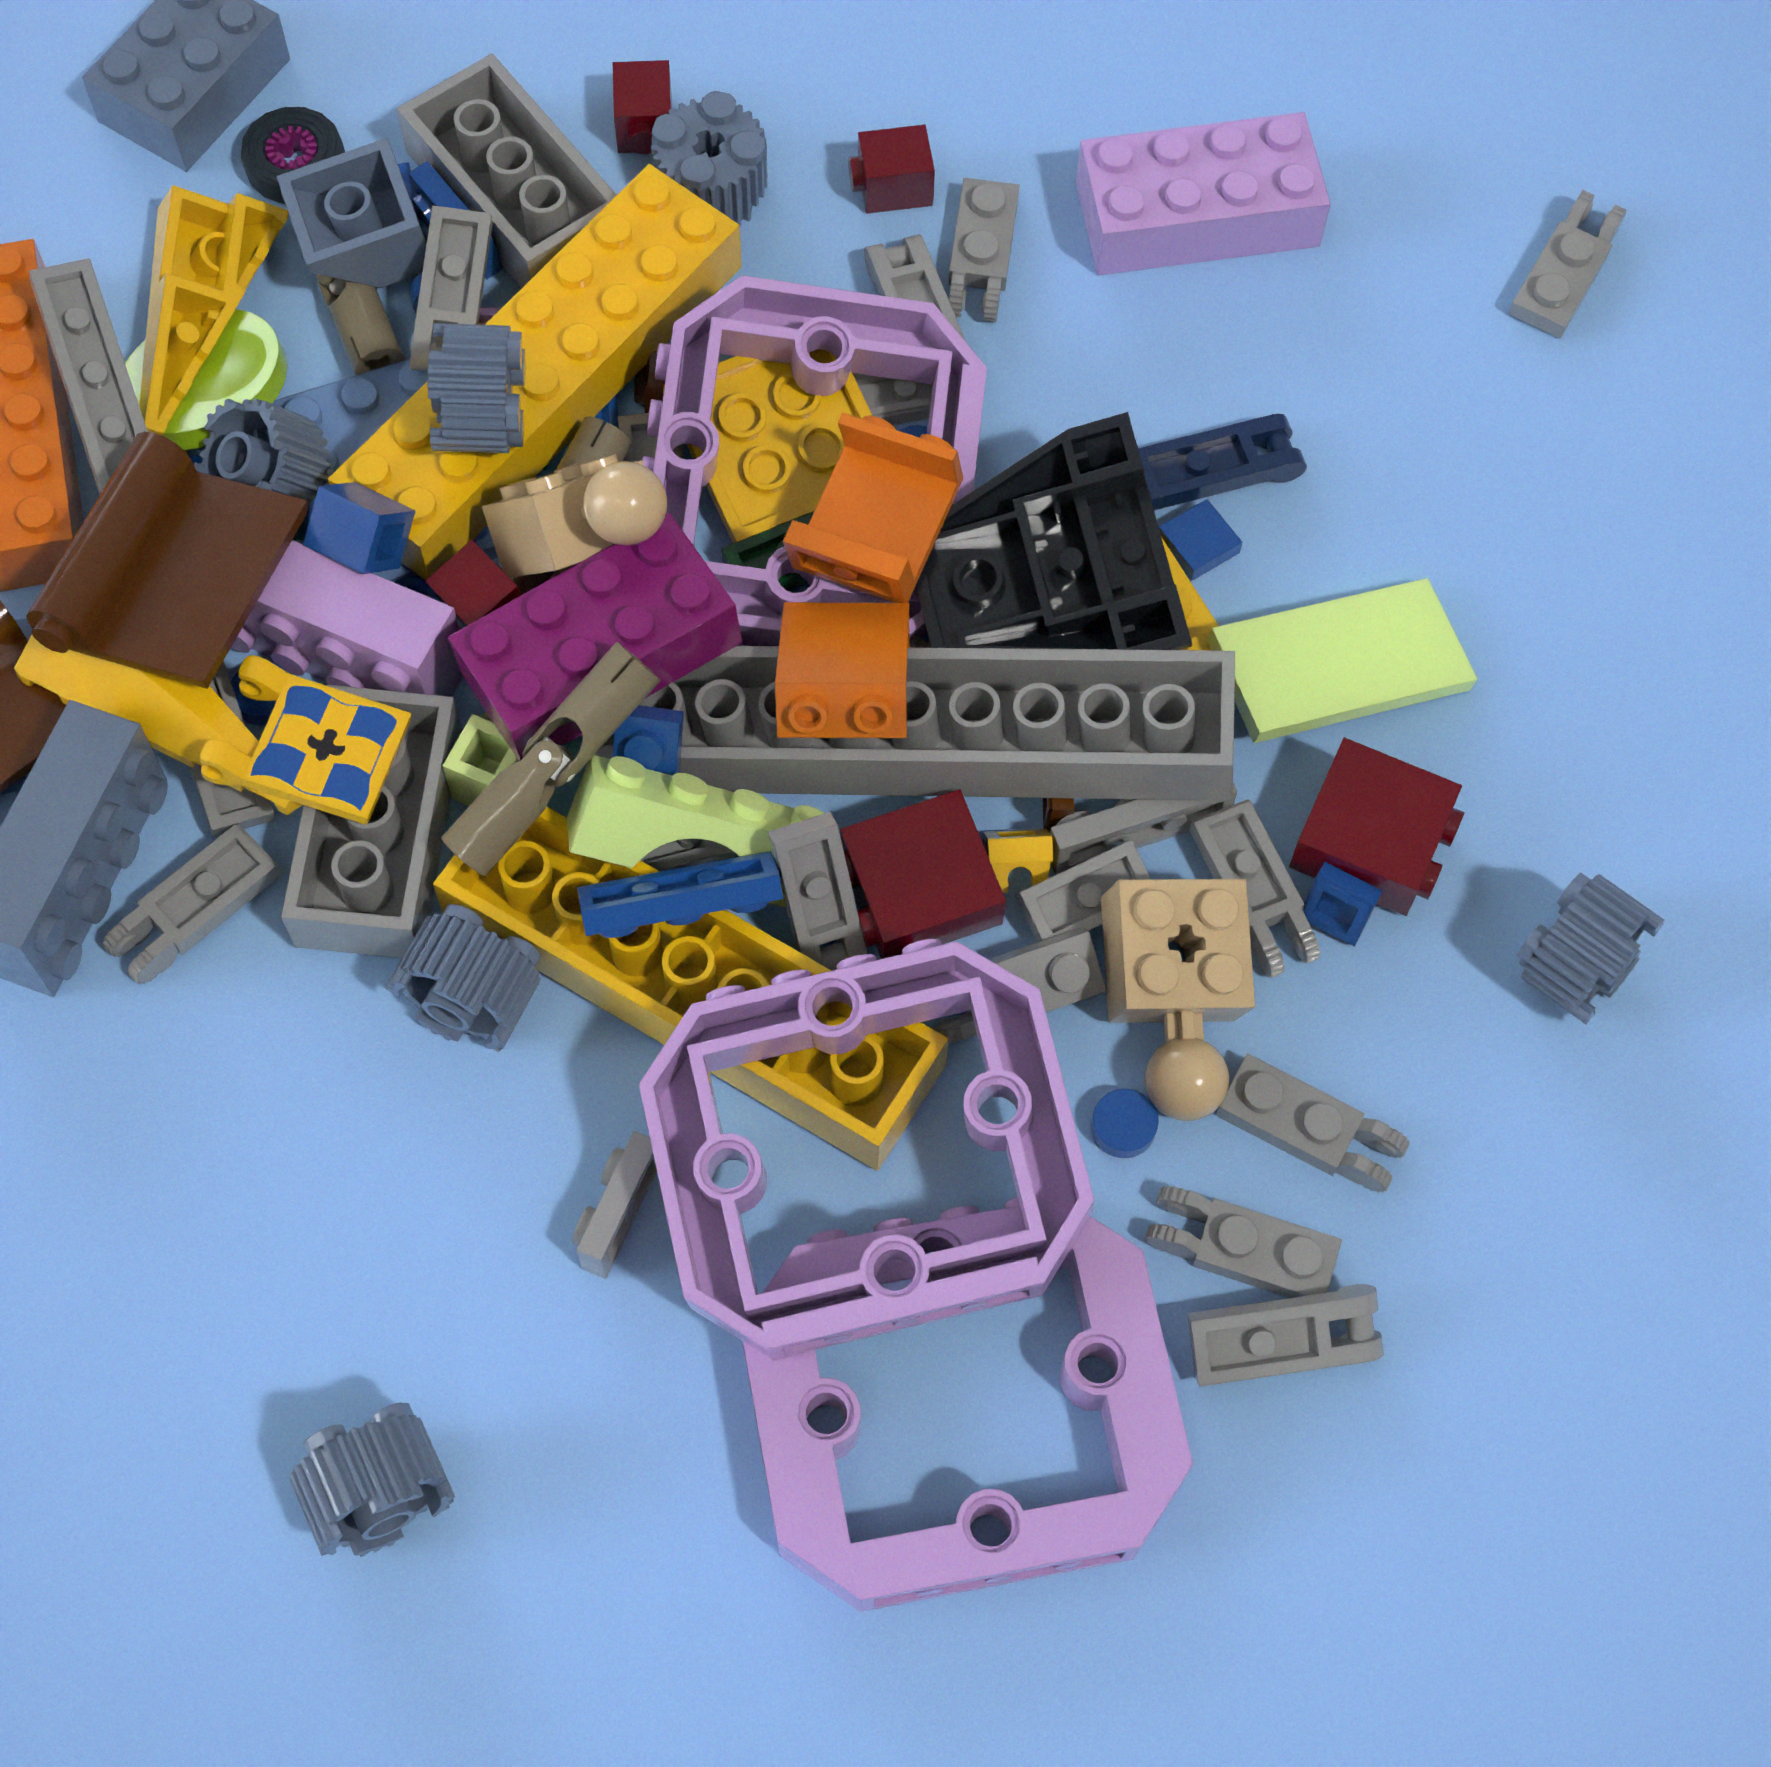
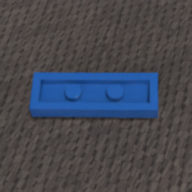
[577,851,783,938]

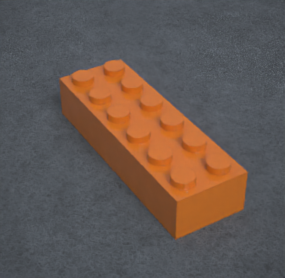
[0,238,83,592]

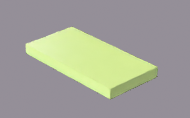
[1206,578,1478,743]

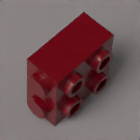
[1289,737,1465,916]
[840,789,1006,959]

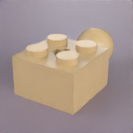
[482,454,667,578]
[1101,879,1255,1121]

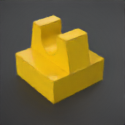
[983,829,1053,893]

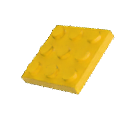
[663,349,873,543]

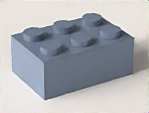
[82,0,290,172]

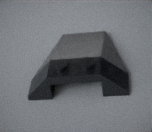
[916,412,1192,650]

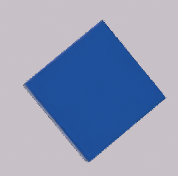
[1159,499,1243,581]
[1303,862,1383,947]

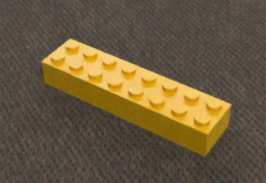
[328,164,742,581]
[433,806,949,1171]

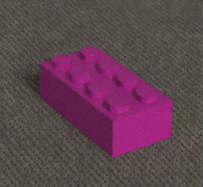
[448,513,742,761]

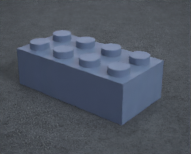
[0,700,168,997]

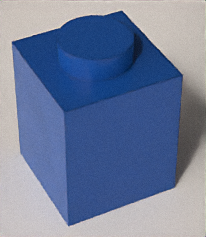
[303,482,415,574]

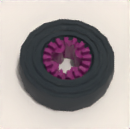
[241,107,345,204]

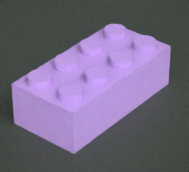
[1076,112,1331,276]
[231,540,463,697]

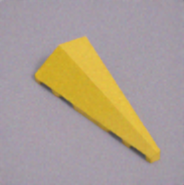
[139,185,289,436]
[14,635,302,815]

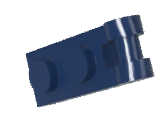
[1138,413,1307,511]

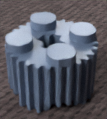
[651,91,768,226]
[427,323,526,453]
[194,398,334,524]
[1517,872,1665,1024]
[386,904,541,1052]
[290,1402,455,1557]

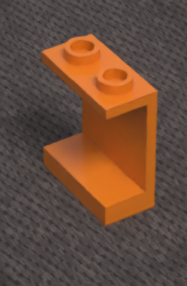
[783,413,964,603]
[775,602,910,738]

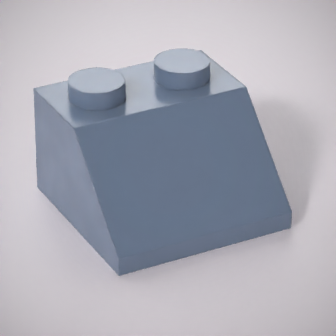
[276,137,427,288]

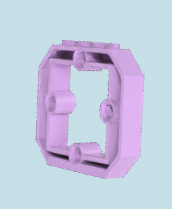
[643,275,987,646]
[639,939,1094,1360]
[742,1197,1193,1612]

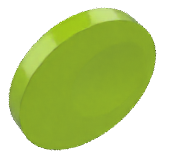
[125,309,287,450]

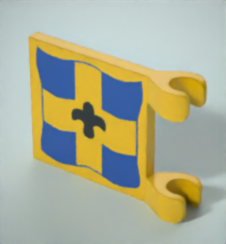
[200,655,411,825]

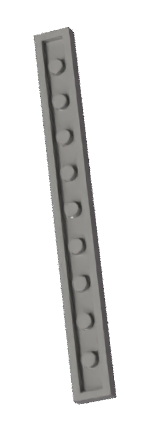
[29,258,274,838]

